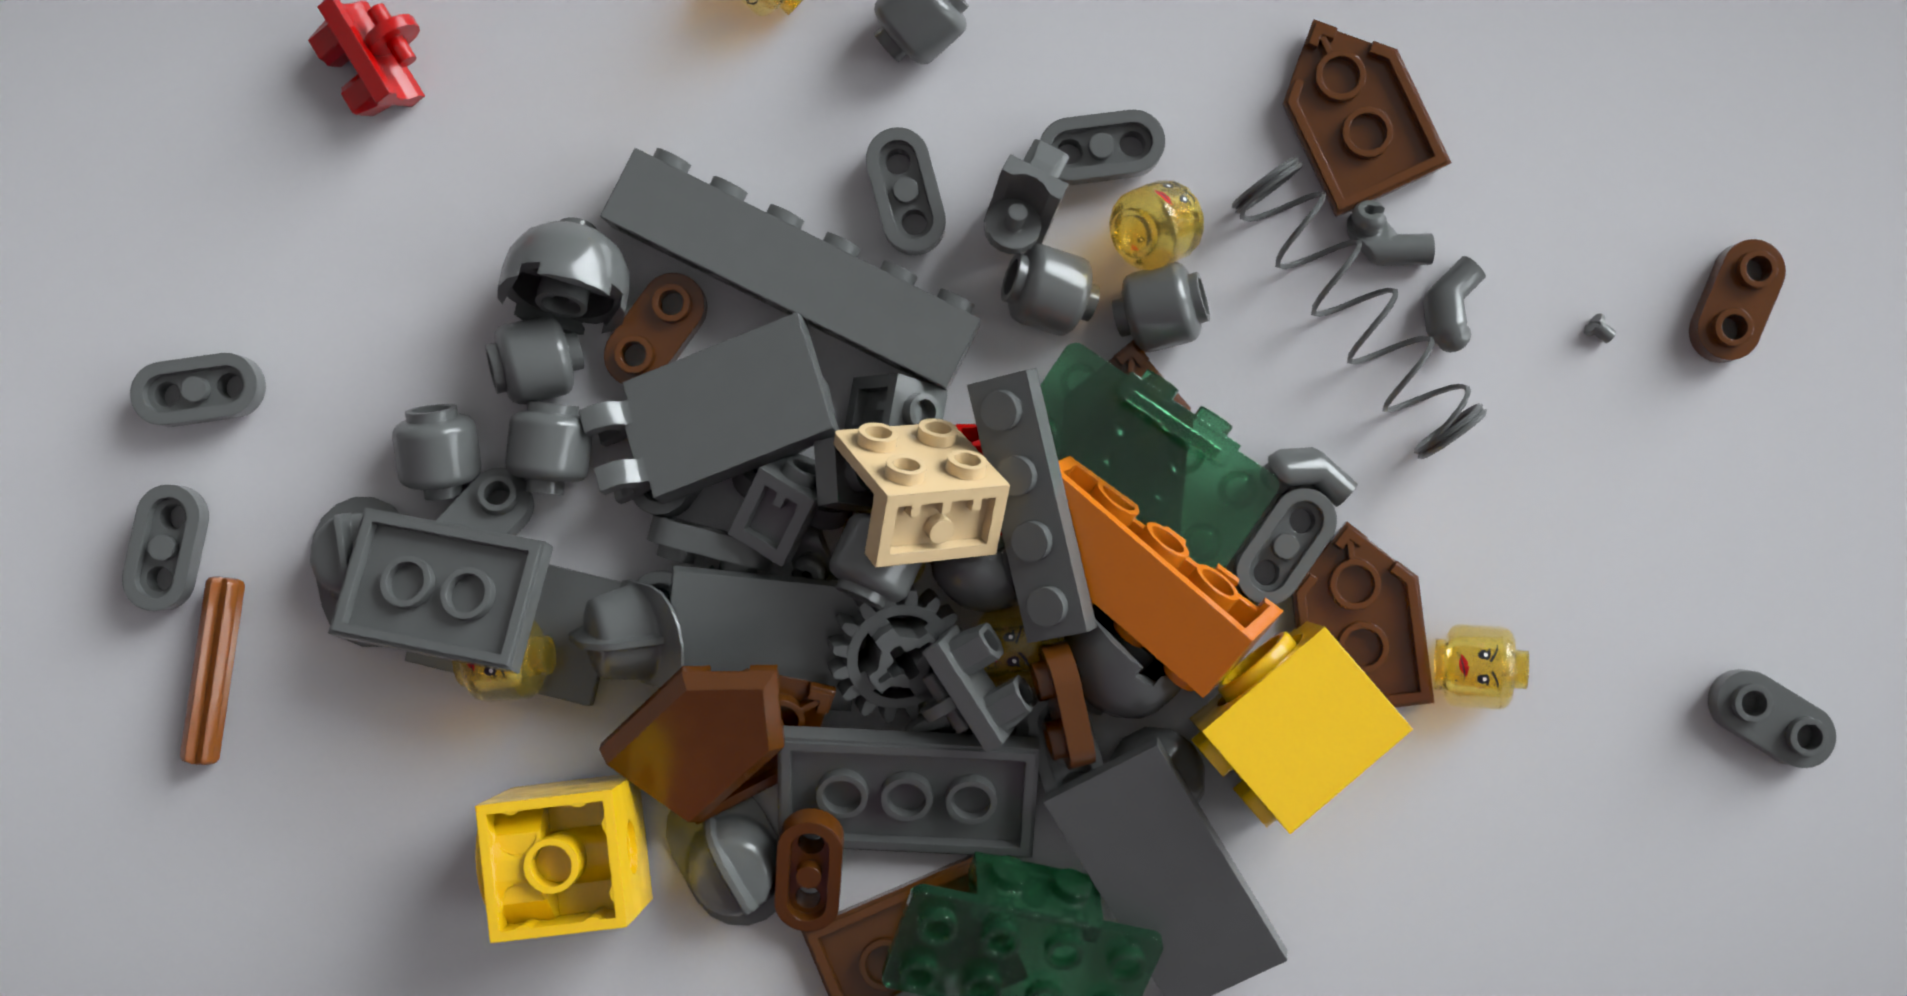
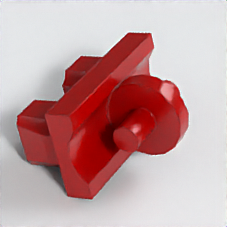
[308,0,425,116]

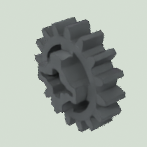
[827,585,963,723]

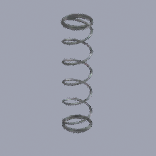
[1232,157,1487,459]

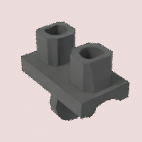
[984,139,1069,254]
[920,622,1038,753]

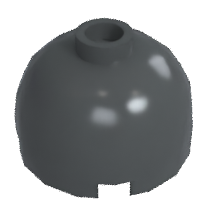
[497,217,630,335]
[1064,604,1182,719]

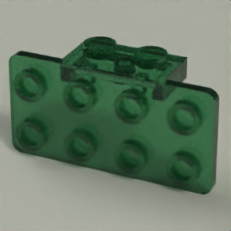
[1040,343,1279,569]
[882,851,1163,996]

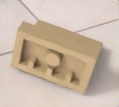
[833,418,1010,568]

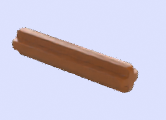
[180,576,245,765]

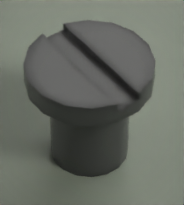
[1584,313,1616,343]

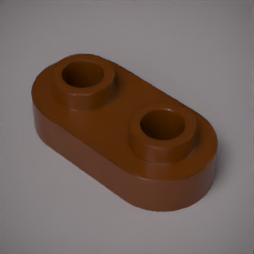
[1689,239,1786,363]
[604,273,708,384]
[1029,640,1096,770]
[775,808,844,932]

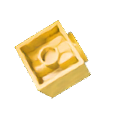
[1189,621,1413,834]
[475,774,653,943]

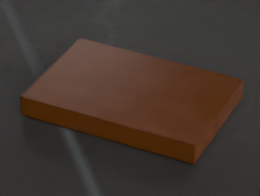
[801,855,1028,996]

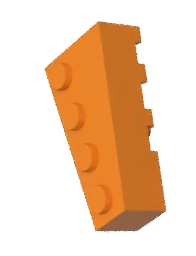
[1058,456,1283,698]

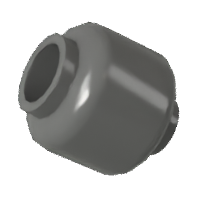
[874,0,969,65]
[1001,244,1100,336]
[1112,262,1210,352]
[485,316,584,404]
[505,401,593,495]
[392,404,482,501]
[829,513,922,609]

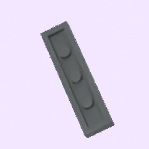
[967,368,1097,643]

